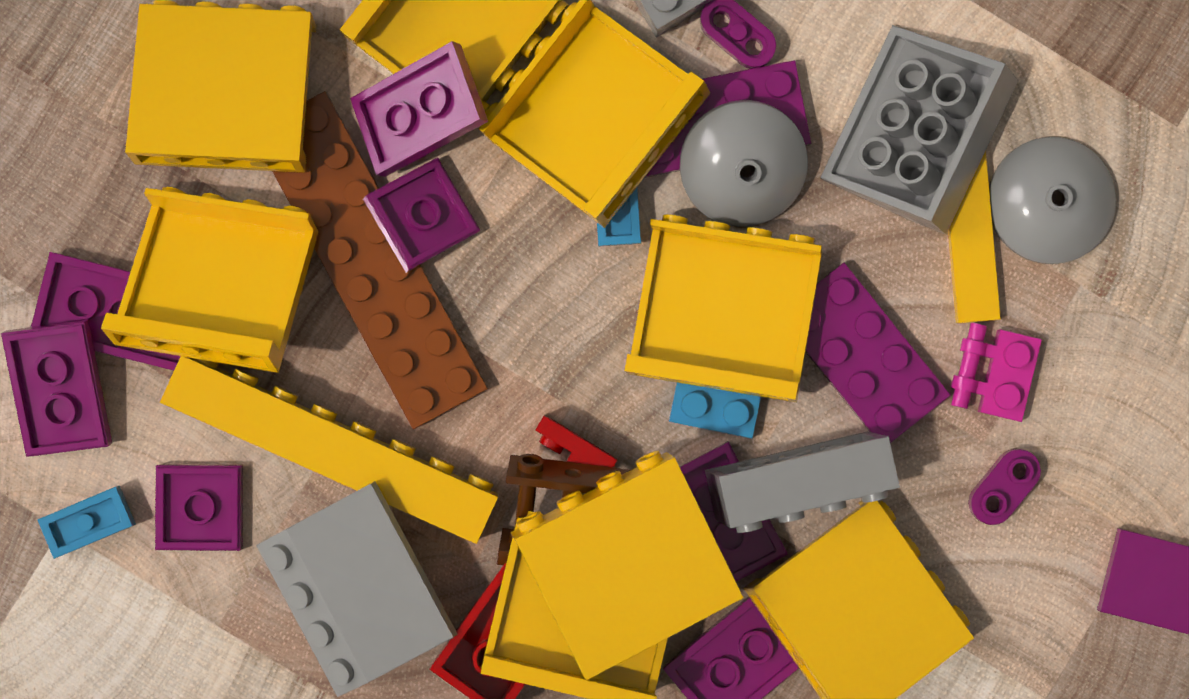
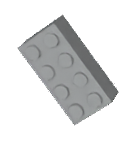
[705,431,900,533]

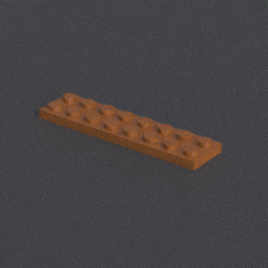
[272,91,488,430]

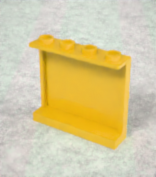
[125,0,316,173]
[340,0,569,112]
[479,0,710,228]
[101,187,318,373]
[624,214,823,403]
[511,450,743,681]
[743,500,974,699]
[481,511,668,699]

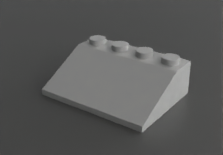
[820,25,1018,235]
[256,481,457,697]

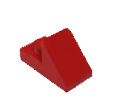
[535,415,617,467]

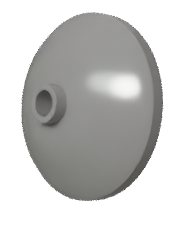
[680,100,808,227]
[989,137,1116,264]

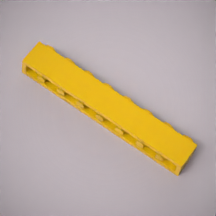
[160,356,498,544]

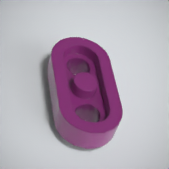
[700,0,776,69]
[968,449,1041,525]

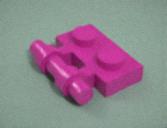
[951,323,1042,422]

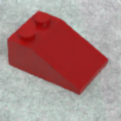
[429,563,525,699]

